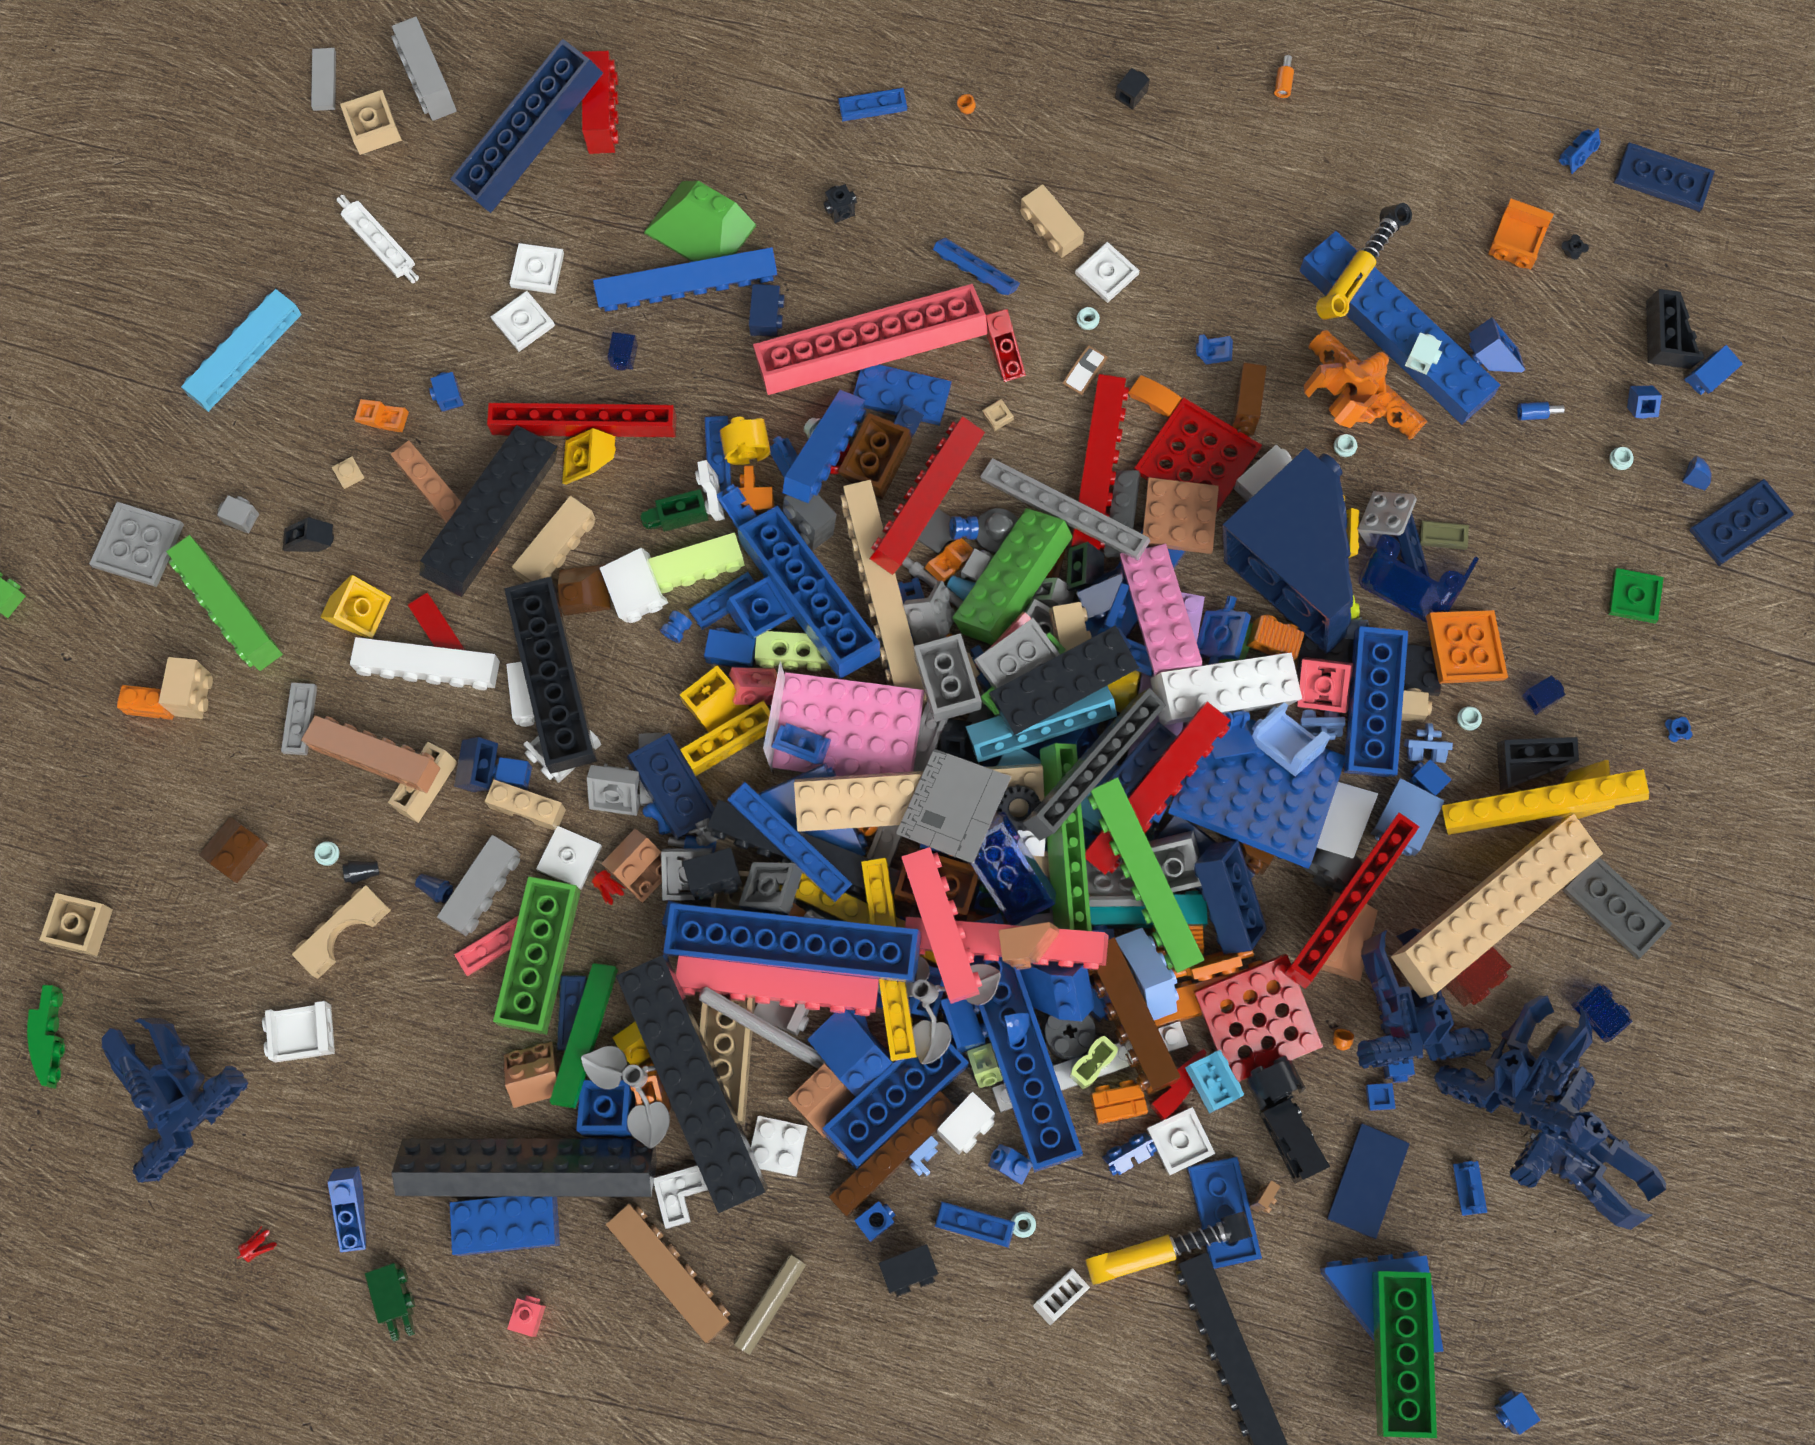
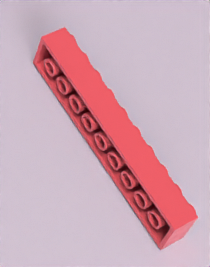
[753,284,988,395]

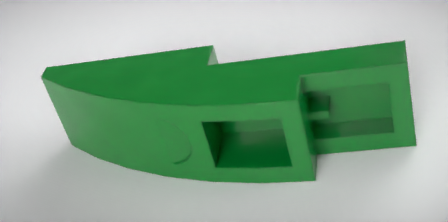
[27,985,65,1089]

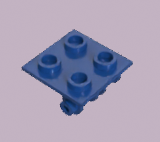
[1211,710,1259,760]

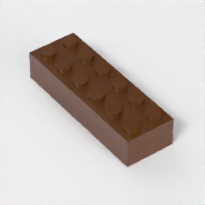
[1088,937,1180,1095]

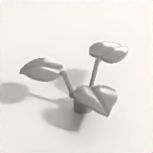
[906,956,1001,1064]
[581,1046,670,1148]

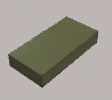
[1419,521,1469,550]

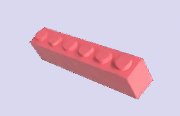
[902,847,982,1004]

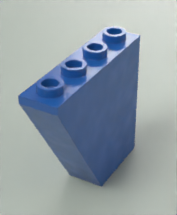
[758,763,868,856]
[1320,1251,1444,1353]

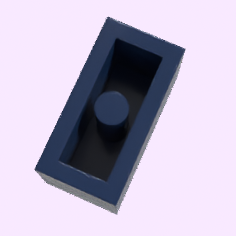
[749,284,785,337]
[454,737,498,792]

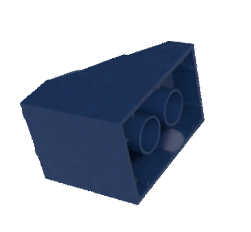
[1223,448,1353,654]

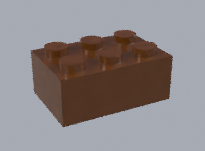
[894,847,981,921]

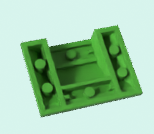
[644,181,756,262]

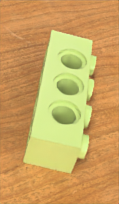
[755,631,835,673]

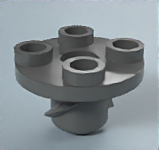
[976,508,1018,554]

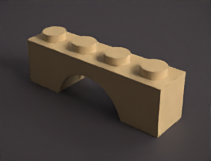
[292,885,391,979]

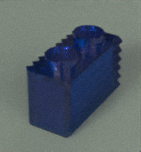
[1571,983,1633,1043]

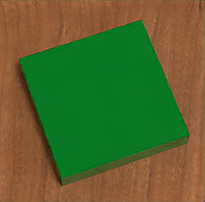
[1608,568,1664,624]

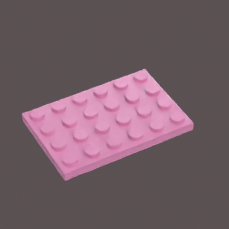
[772,672,925,776]

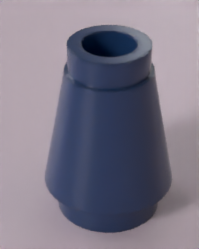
[415,874,453,903]

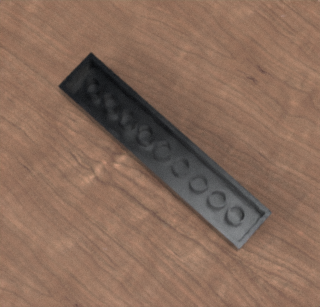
[616,954,768,1214]
[392,1138,657,1197]

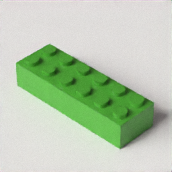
[952,508,1073,645]
[166,535,283,671]
[493,876,581,1035]

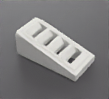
[1033,1268,1090,1325]

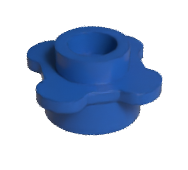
[1665,717,1692,742]

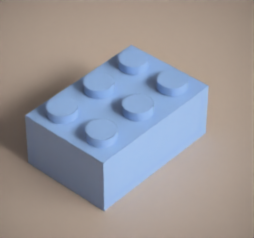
[1115,928,1179,1020]

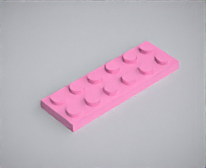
[1120,544,1202,676]

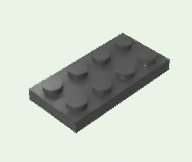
[1562,857,1673,960]

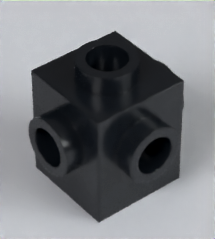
[823,184,857,223]

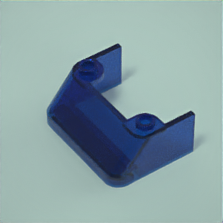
[1358,534,1479,623]

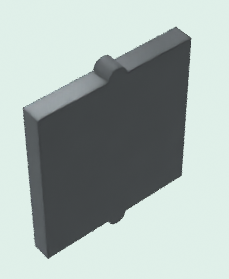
[917,508,952,555]

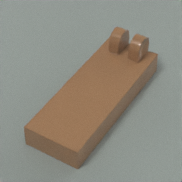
[1249,1180,1280,1214]

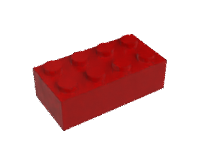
[582,50,619,154]

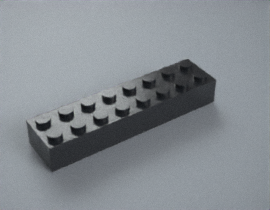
[419,425,558,597]
[504,576,598,774]

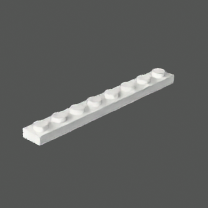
[992,1021,1188,1113]

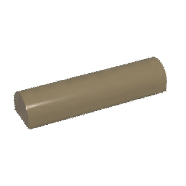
[733,1254,806,1355]

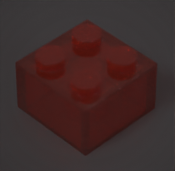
[1445,946,1512,1007]

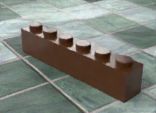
[829,1091,957,1218]

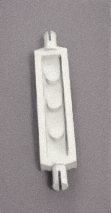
[337,195,419,283]

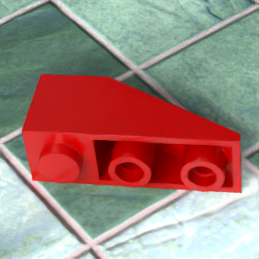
[986,309,1026,382]

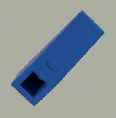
[328,1166,366,1253]

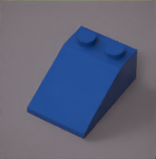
[1020,961,1095,1021]
[807,1009,894,1097]

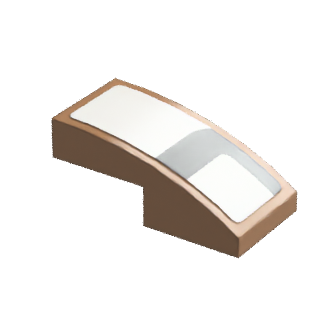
[1063,346,1109,396]

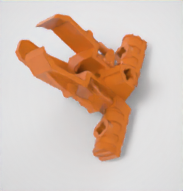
[1304,330,1427,440]

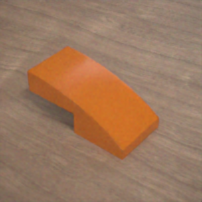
[1128,375,1182,417]
[354,399,409,432]
[925,538,974,582]

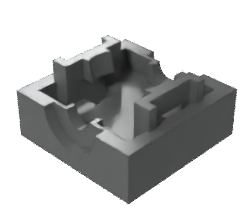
[738,862,803,915]

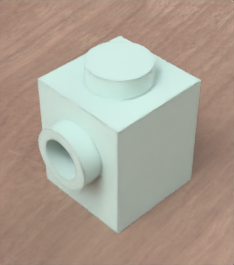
[1405,333,1442,375]

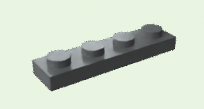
[1104,470,1141,557]

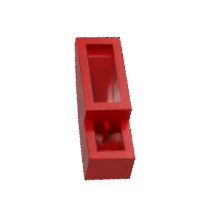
[1150,1048,1207,1121]

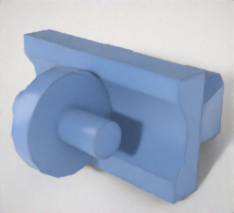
[1300,710,1345,740]
[1404,723,1453,763]

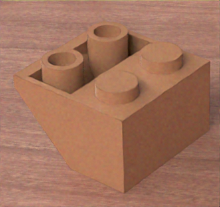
[601,829,662,903]
[504,1042,559,1108]

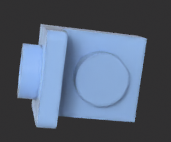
[909,1136,938,1177]

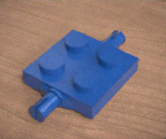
[1197,596,1251,665]

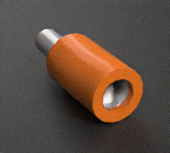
[1274,55,1294,98]

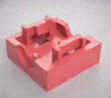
[1297,657,1353,713]

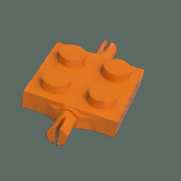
[1172,950,1254,981]

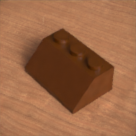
[838,413,912,500]

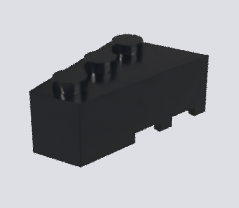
[1646,289,1704,369]
[1497,737,1579,791]
[1260,1099,1330,1184]

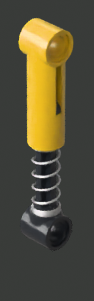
[1316,203,1412,320]
[1085,1211,1252,1285]

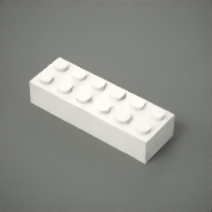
[1150,653,1302,725]

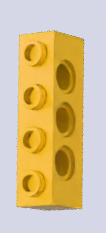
[680,700,770,776]

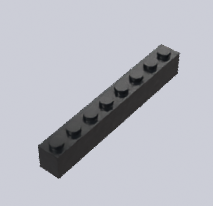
[708,800,901,896]
[1174,1252,1288,1445]

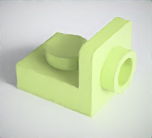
[967,1043,1003,1088]

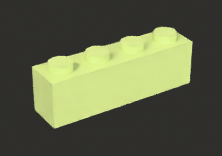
[648,532,745,593]

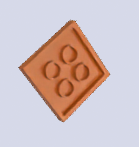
[1426,610,1508,684]

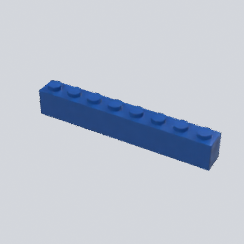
[593,247,778,312]

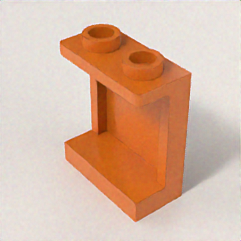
[1488,198,1554,270]

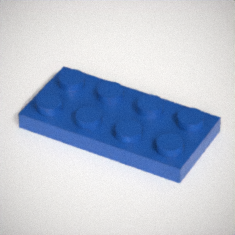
[853,364,952,426]

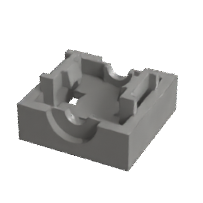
[587,764,640,816]
[661,848,712,900]

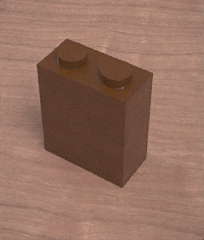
[1232,363,1267,436]

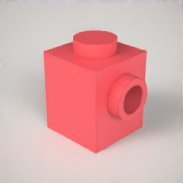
[507,1295,546,1337]

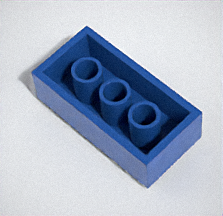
[450,1196,560,1256]

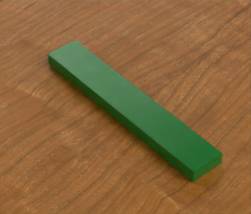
[549,963,618,1108]

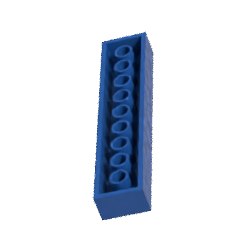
[1300,231,1500,425]
[663,903,922,983]
[969,913,1083,1172]

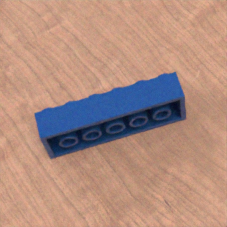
[1343,626,1408,778]
[822,1043,969,1170]

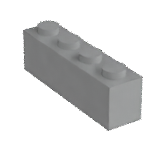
[437,835,521,936]

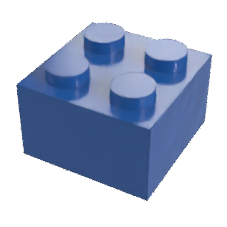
[576,1080,636,1137]

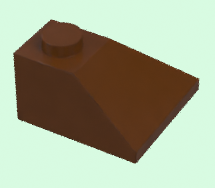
[558,564,611,616]

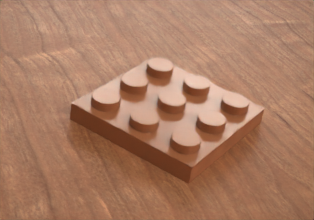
[1142,478,1218,554]

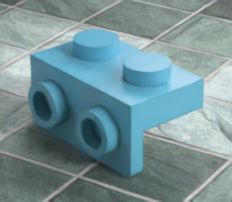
[1185,1050,1244,1113]

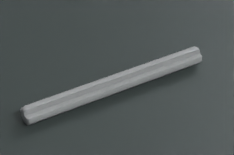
[699,987,827,1069]

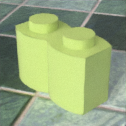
[1070,1036,1118,1089]

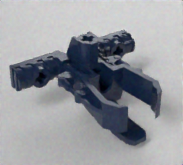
[1357,928,1492,1069]
[1434,995,1593,1144]
[102,1018,249,1183]
[1509,1066,1666,1230]

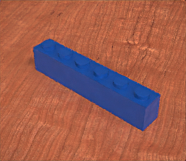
[782,390,866,503]

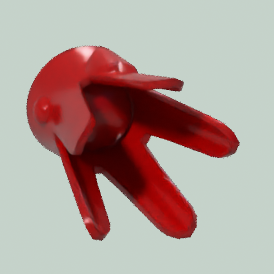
[592,870,626,905]
[237,1226,277,1262]

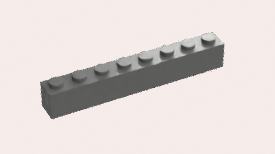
[1023,688,1166,841]

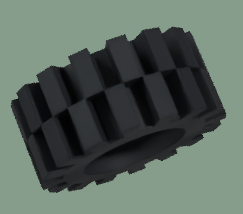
[996,784,1041,832]

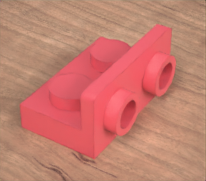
[729,667,777,705]

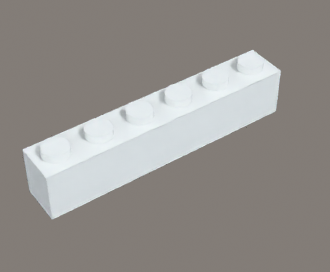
[350,637,500,690]

